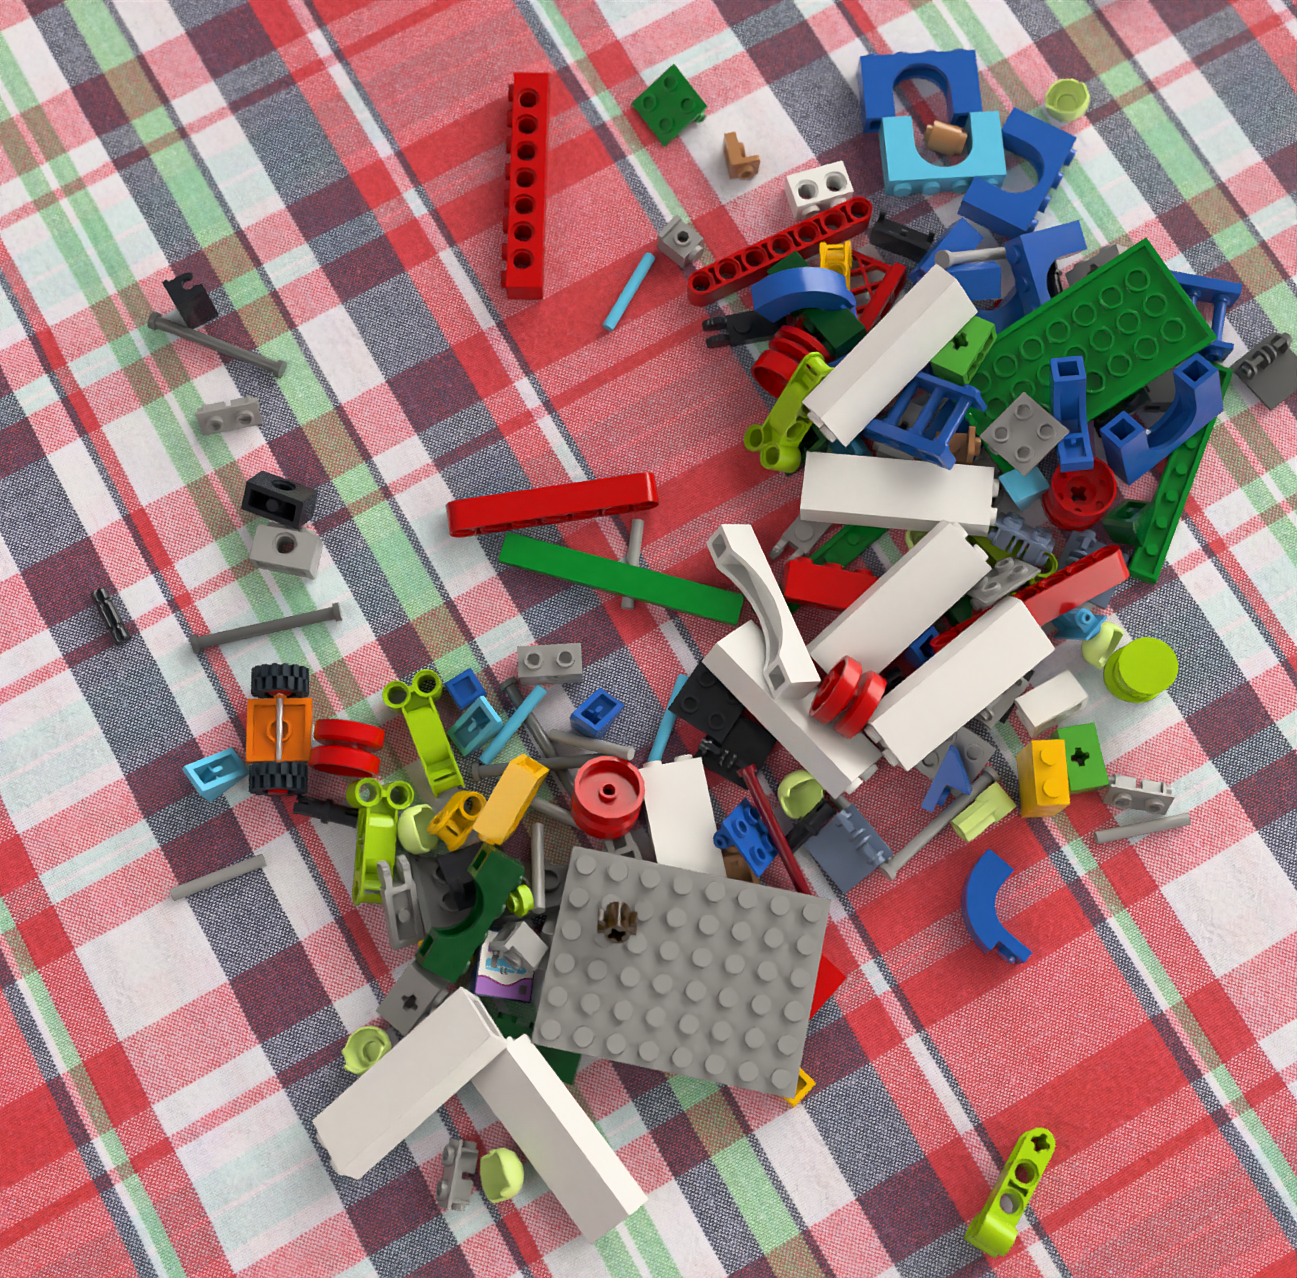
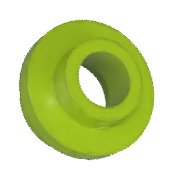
[506,885,534,917]

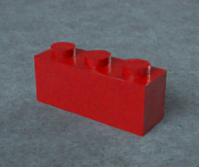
[780,557,879,613]

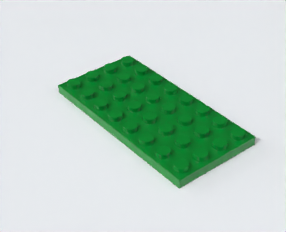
[936,237,1217,475]

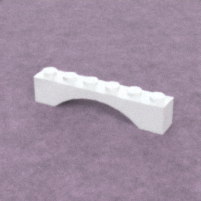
[706,524,821,700]

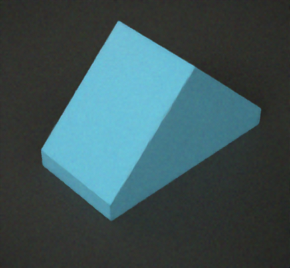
[998,465,1049,511]
[446,696,504,757]
[182,747,249,802]

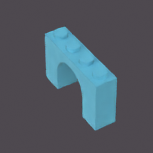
[879,111,1007,197]

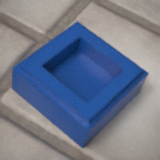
[444,667,488,712]

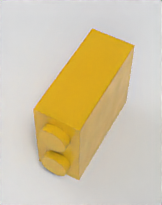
[1016,740,1070,818]

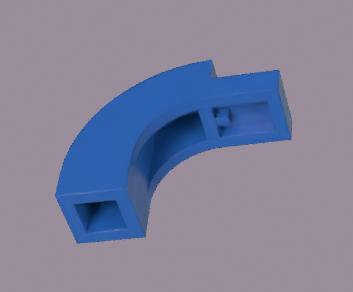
[751,267,857,323]
[1049,355,1094,472]
[961,848,1033,965]

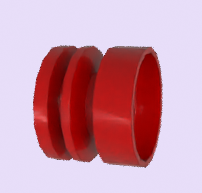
[751,325,832,399]
[1041,456,1117,532]

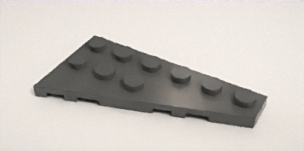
[408,852,569,936]

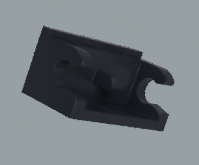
[869,210,936,263]
[162,273,219,329]

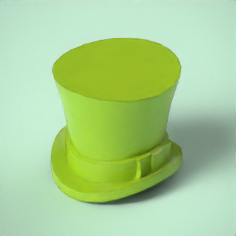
[1103,637,1178,704]

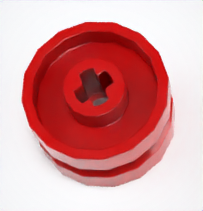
[809,655,887,739]
[308,719,385,779]
[570,756,645,839]

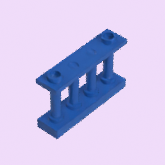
[1170,270,1242,362]
[858,371,987,470]

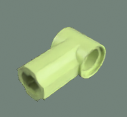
[950,781,1017,843]

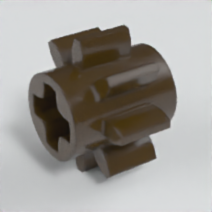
[597,901,638,944]

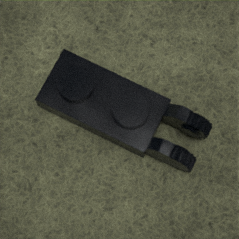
[702,310,788,349]

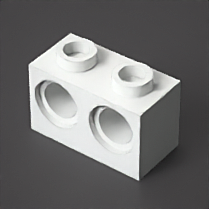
[784,161,854,221]

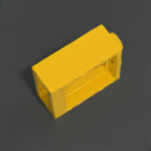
[472,753,550,845]

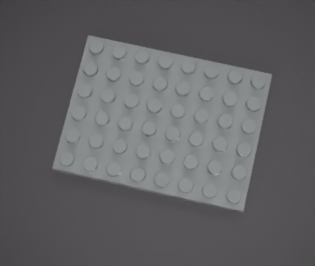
[531,846,831,1099]

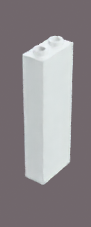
[802,264,978,447]
[800,451,999,537]
[806,519,992,674]
[864,595,1055,772]
[702,620,883,799]
[638,754,727,878]
[312,987,508,1180]
[470,1033,648,1244]

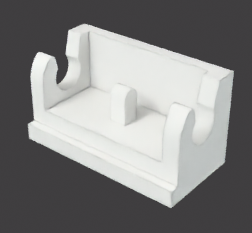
[1014,669,1089,738]

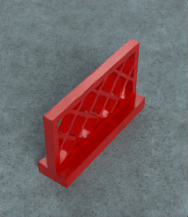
[795,249,907,361]

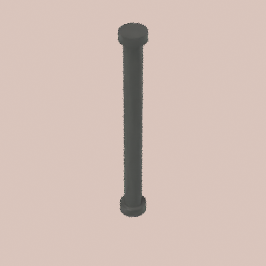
[147,311,287,379]
[190,602,343,653]
[499,677,574,798]
[472,753,626,782]

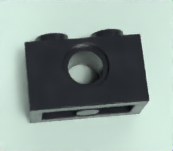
[241,471,318,530]

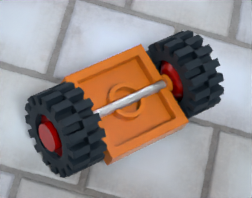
[246,663,313,797]

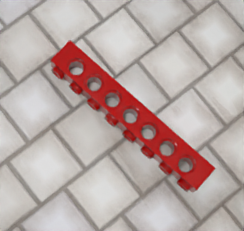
[501,72,550,300]

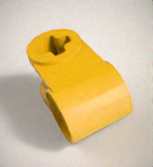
[820,241,852,290]
[427,790,487,852]

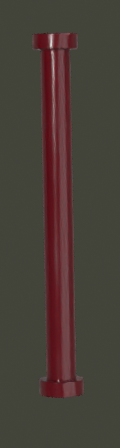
[736,763,812,896]

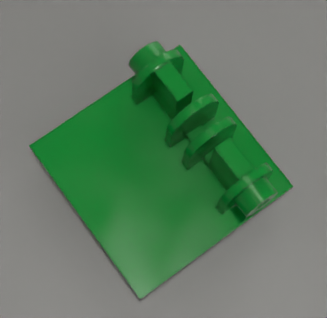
[631,63,708,146]

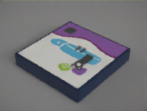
[468,929,535,1003]

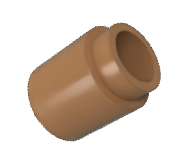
[922,120,968,156]

